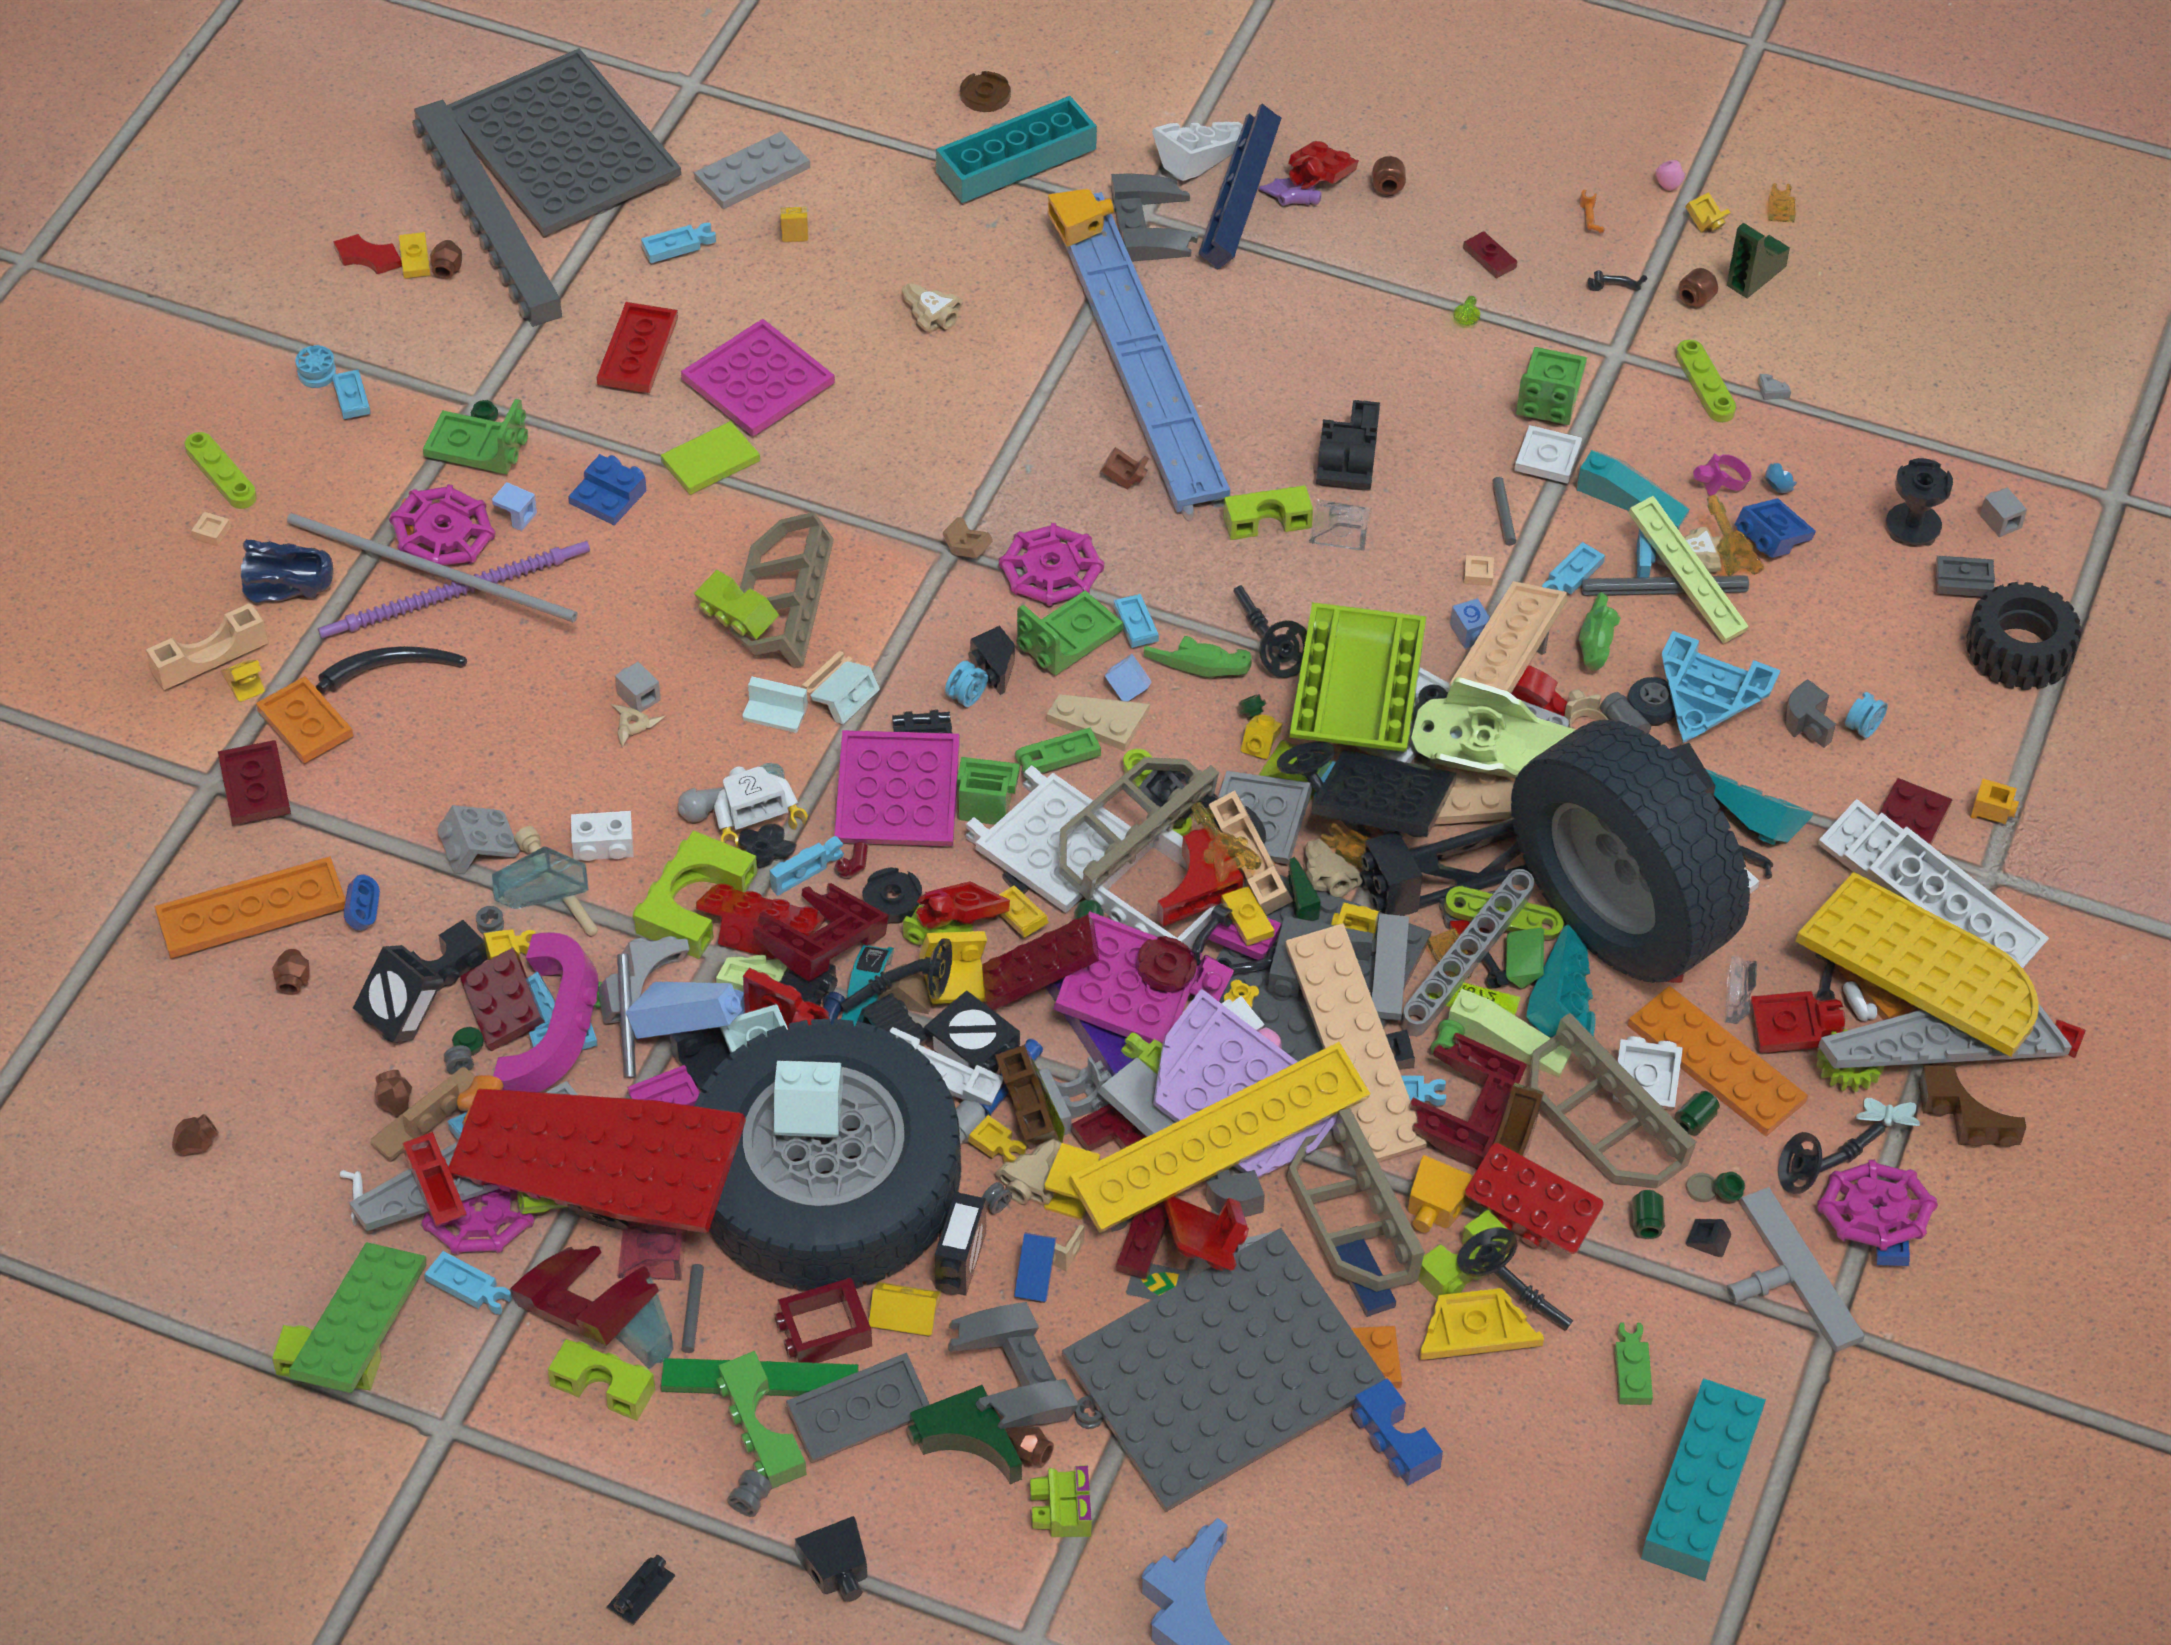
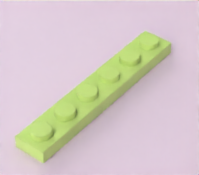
[1628,496,1749,644]

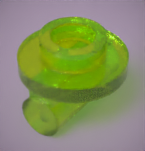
[1453,296,1480,326]

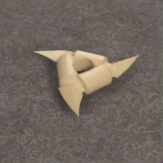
[611,704,666,747]

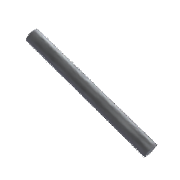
[617,954,636,1078]

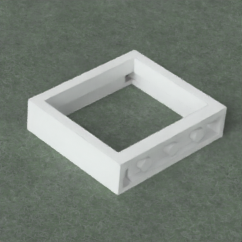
[1085,830,1247,949]

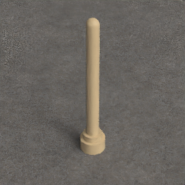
[514,826,598,936]

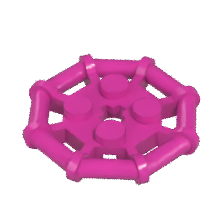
[389,484,495,565]
[999,523,1105,606]
[1817,1159,1938,1251]
[421,1189,535,1255]

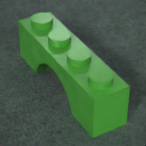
[716,1351,807,1489]

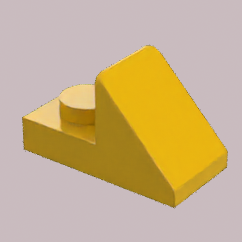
[781,206,809,242]
[221,660,265,702]

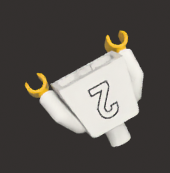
[714,766,808,848]

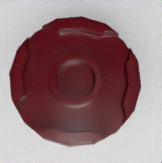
[1135,936,1197,992]

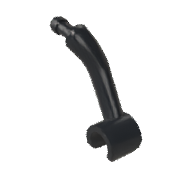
[1588,270,1647,291]
[1737,845,1773,879]
[1191,904,1232,966]
[1218,947,1275,974]
[1463,949,1510,988]
[1815,953,1835,1001]

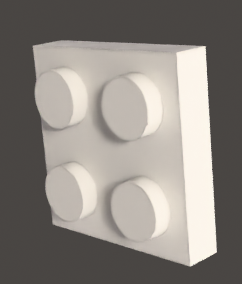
[1515,425,1582,484]

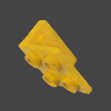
[919,931,987,1004]

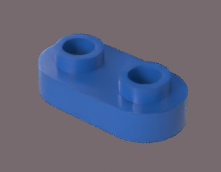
[344,874,380,931]

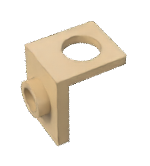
[1032,1224,1085,1271]

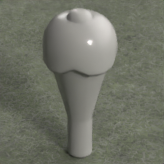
[678,787,724,823]

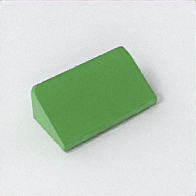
[1506,928,1544,989]

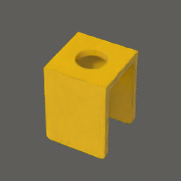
[1044,1143,1101,1220]

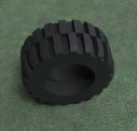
[1966,582,2082,690]

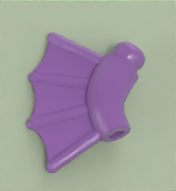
[1259,178,1322,206]

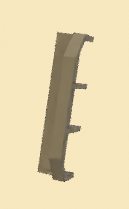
[729,512,834,668]
[1059,757,1219,901]
[1529,1013,1697,1189]
[1287,1108,1425,1292]

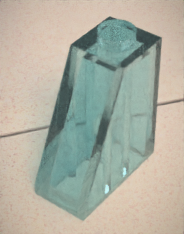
[492,846,589,909]
[615,1270,674,1369]

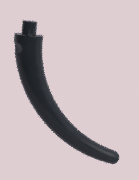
[316,646,467,694]

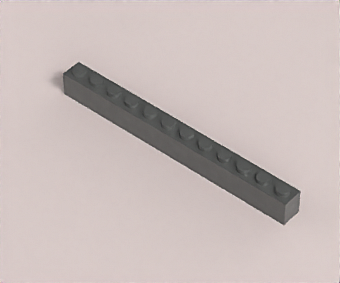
[412,100,562,327]

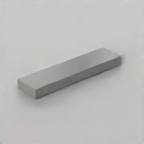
[1372,914,1409,1020]

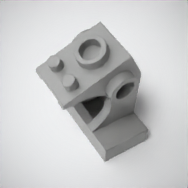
[1037,1056,1112,1135]

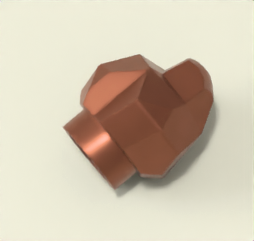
[430,240,462,279]
[272,949,310,994]
[374,1070,412,1116]
[172,1114,219,1155]
[1007,1427,1054,1466]

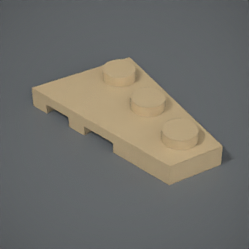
[1047,694,1150,751]

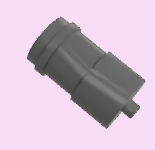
[1600,692,1651,734]

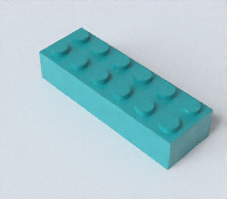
[936,96,1097,203]
[1641,1378,1766,1581]

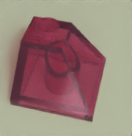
[617,1221,687,1281]

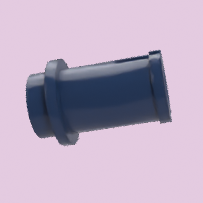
[822,992,845,1024]

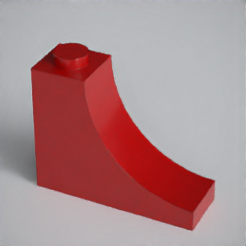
[1157,826,1243,927]

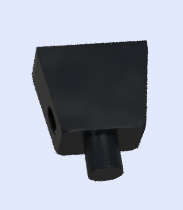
[795,1516,868,1602]

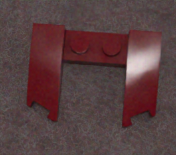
[753,883,889,981]
[1410,1033,1527,1169]
[510,1246,659,1346]

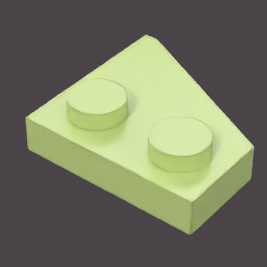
[716,955,789,992]

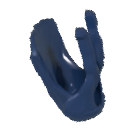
[241,539,333,603]

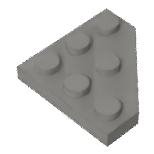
[1219,771,1312,864]

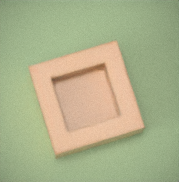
[191,512,231,546]
[1464,555,1494,586]

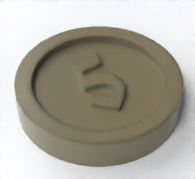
[1686,1173,1717,1202]

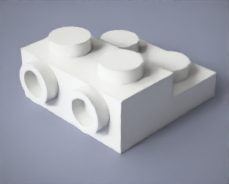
[1613,1036,1683,1110]

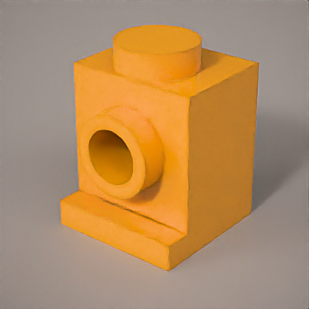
[1971,778,2019,824]

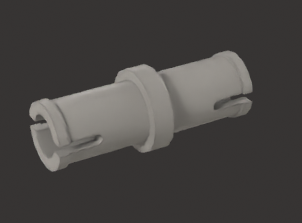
[1727,1263,1794,1304]

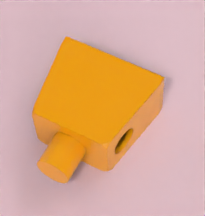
[1048,189,1114,247]
[1408,1155,1473,1233]

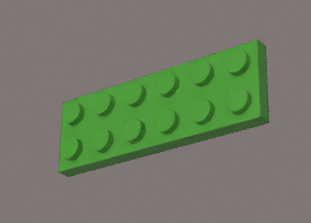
[289,1242,426,1393]

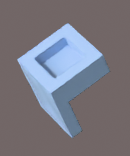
[492,482,537,531]
[1105,654,1151,702]

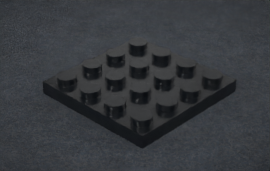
[1311,750,1457,837]

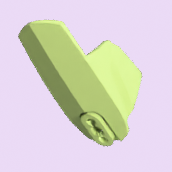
[1411,677,1576,778]

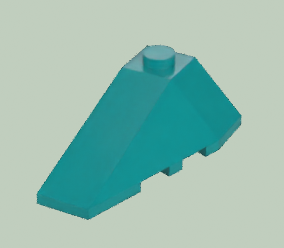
[1577,450,1690,529]
[1705,768,1814,845]
[1526,924,1596,1037]

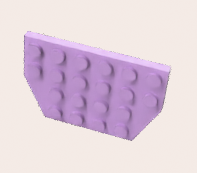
[1153,989,1338,1178]

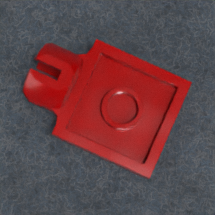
[1288,141,1359,189]
[916,881,1010,929]
[743,967,829,1030]
[1751,991,1845,1053]

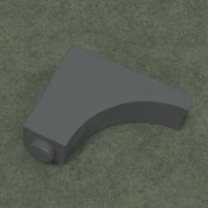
[1268,916,1374,997]

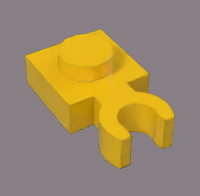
[483,929,536,960]
[968,1115,1026,1162]

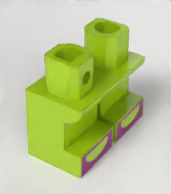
[1030,1465,1092,1537]

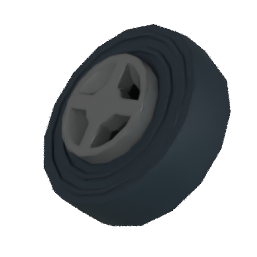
[1627,677,1676,725]

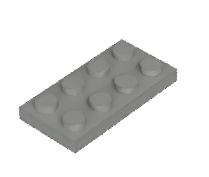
[694,131,810,209]

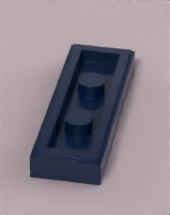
[1335,1226,1396,1317]

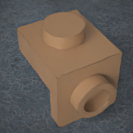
[943,517,993,558]

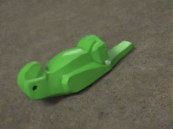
[1579,592,1621,671]
[1144,636,1252,679]

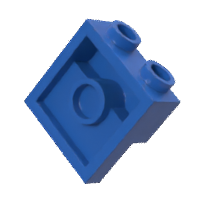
[568,454,647,526]
[1734,498,1816,558]

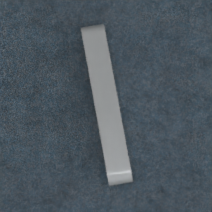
[1400,869,1534,1037]

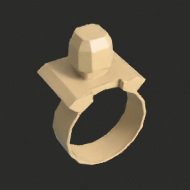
[1564,689,1608,728]

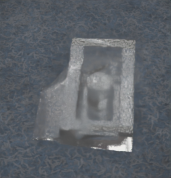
[1725,956,1757,1024]

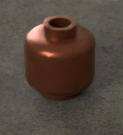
[1372,156,1406,195]
[1679,268,1719,308]

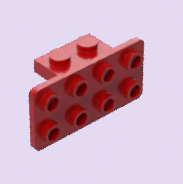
[695,884,825,959]
[1465,1143,1604,1254]
[1164,1196,1249,1271]

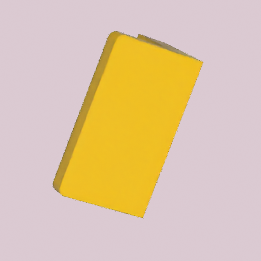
[869,1282,941,1336]

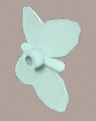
[1856,1098,1920,1126]

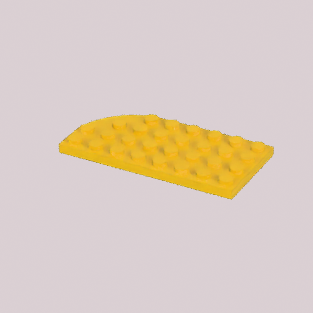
[1795,872,2039,1057]

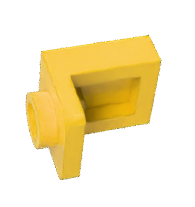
[1685,192,1731,233]
[1241,714,1283,759]
[1331,902,1379,938]

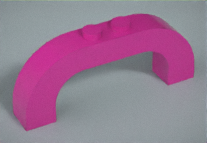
[493,932,599,1092]

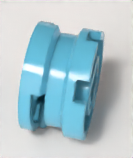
[295,345,336,388]
[945,660,988,707]
[1845,692,1888,738]

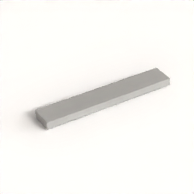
[1740,1187,1865,1352]

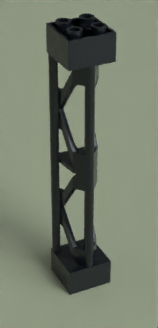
[1360,743,1716,916]

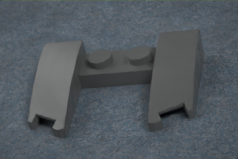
[1111,173,1199,262]
[948,1302,1079,1429]

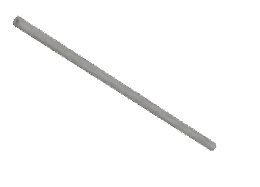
[287,513,578,622]

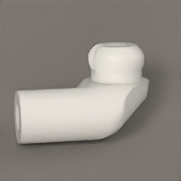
[1843,981,1877,1022]

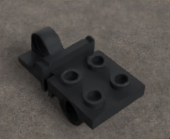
[1316,400,1380,490]

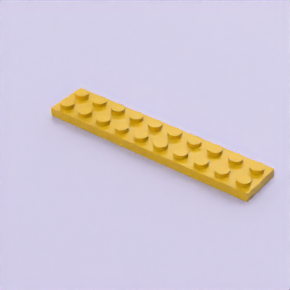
[1069,1042,1371,1233]

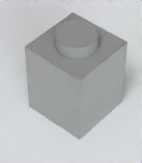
[1980,487,2027,537]
[615,662,661,712]

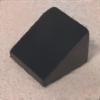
[1686,1219,1731,1257]

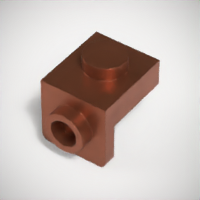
[1100,447,1149,490]

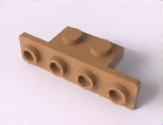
[371,1067,476,1160]

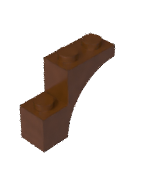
[1919,1066,2026,1147]
[1494,1083,1545,1156]

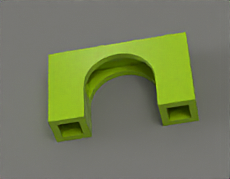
[633,830,757,959]

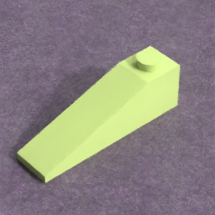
[1448,989,1572,1077]

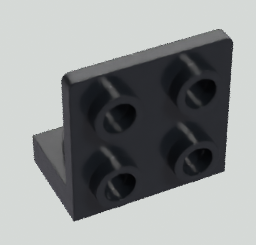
[1138,770,1219,827]
[670,1027,731,1092]

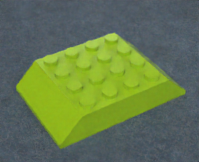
[1289,602,1426,752]

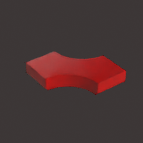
[333,234,402,274]

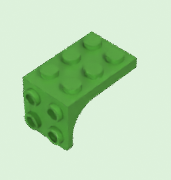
[1516,347,1587,425]
[423,399,528,474]
[1017,590,1123,676]

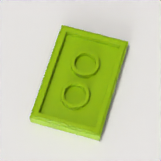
[660,421,760,495]

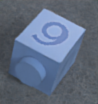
[1450,598,1490,649]

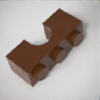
[995,1044,1060,1149]

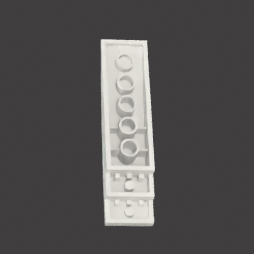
[1818,799,2049,968]

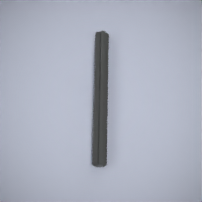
[1581,575,1749,595]

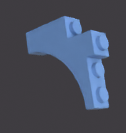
[1142,1518,1231,1645]

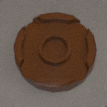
[960,71,1011,112]

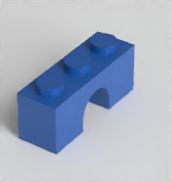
[1352,1378,1443,1486]

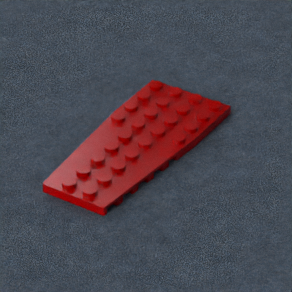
[448,1088,746,1233]

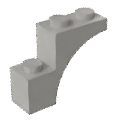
[598,936,689,1023]

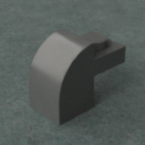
[1785,679,1836,748]
[1206,1169,1265,1217]

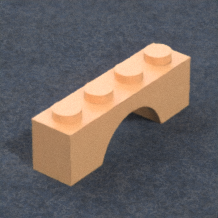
[146,603,268,690]
[1209,790,1293,915]

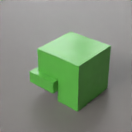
[957,757,1020,825]

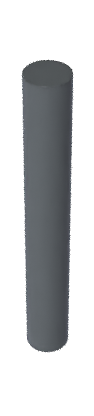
[1493,477,1516,546]
[681,1264,704,1353]

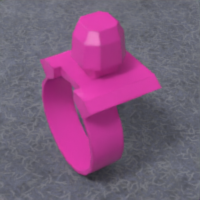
[1693,453,1752,498]
[1189,955,1234,1001]

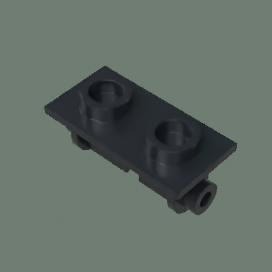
[607,1555,675,1625]

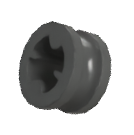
[476,906,504,934]
[444,1046,474,1074]
[982,1182,1012,1214]
[1075,1396,1104,1429]

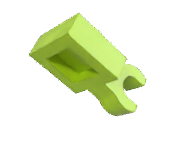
[1121,1032,1163,1075]

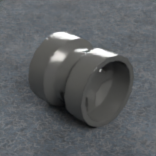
[727,1470,772,1517]

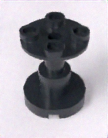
[1886,458,1953,546]

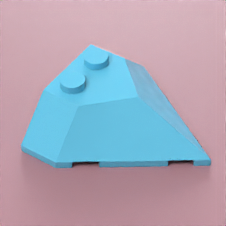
[1661,631,1781,743]

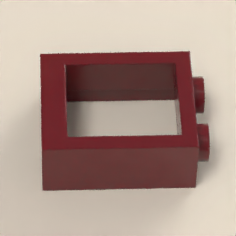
[774,1278,872,1363]

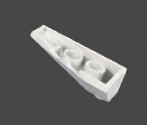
[1152,122,1243,181]

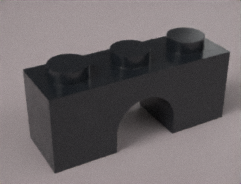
[411,920,487,991]

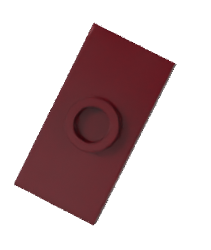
[1463,231,1518,279]

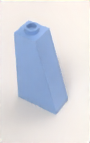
[626,982,742,1039]

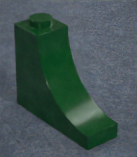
[1726,223,1790,299]
[907,1385,1022,1484]

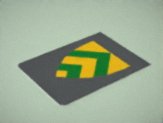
[1126,1264,1189,1300]

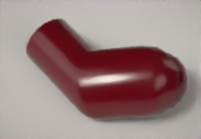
[835,842,868,878]

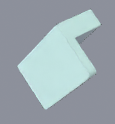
[810,661,880,724]
[743,676,808,733]

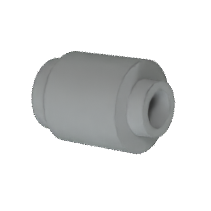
[956,1100,986,1145]

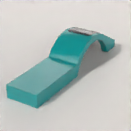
[841,944,894,1026]

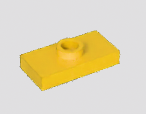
[398,232,431,278]
[999,886,1049,938]
[1221,886,1275,946]

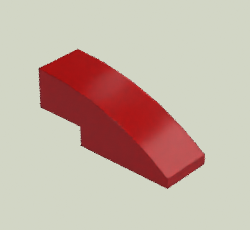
[403,1132,467,1227]

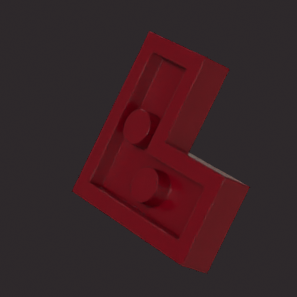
[1071,1104,1147,1151]

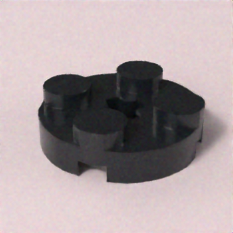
[862,867,923,925]

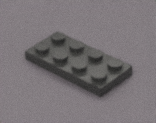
[786,1352,930,1463]

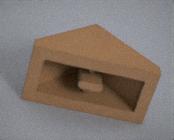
[878,963,932,1014]

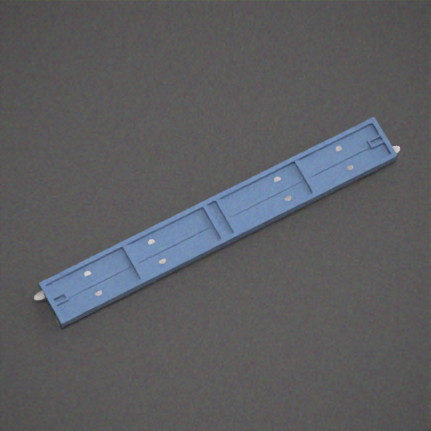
[1063,192,1230,521]

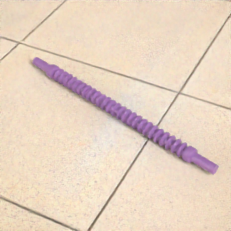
[318,541,590,639]

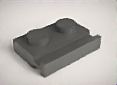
[1935,555,1995,596]

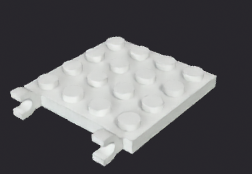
[966,765,1131,913]

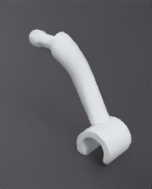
[340,1170,363,1226]

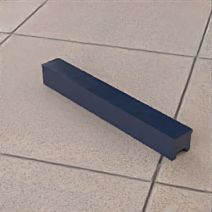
[1198,103,1282,270]

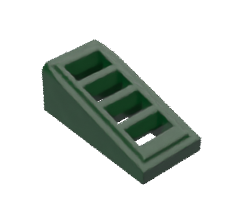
[1288,857,1321,921]

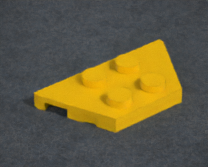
[1420,1288,1544,1360]

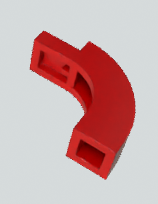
[1511,665,1568,716]

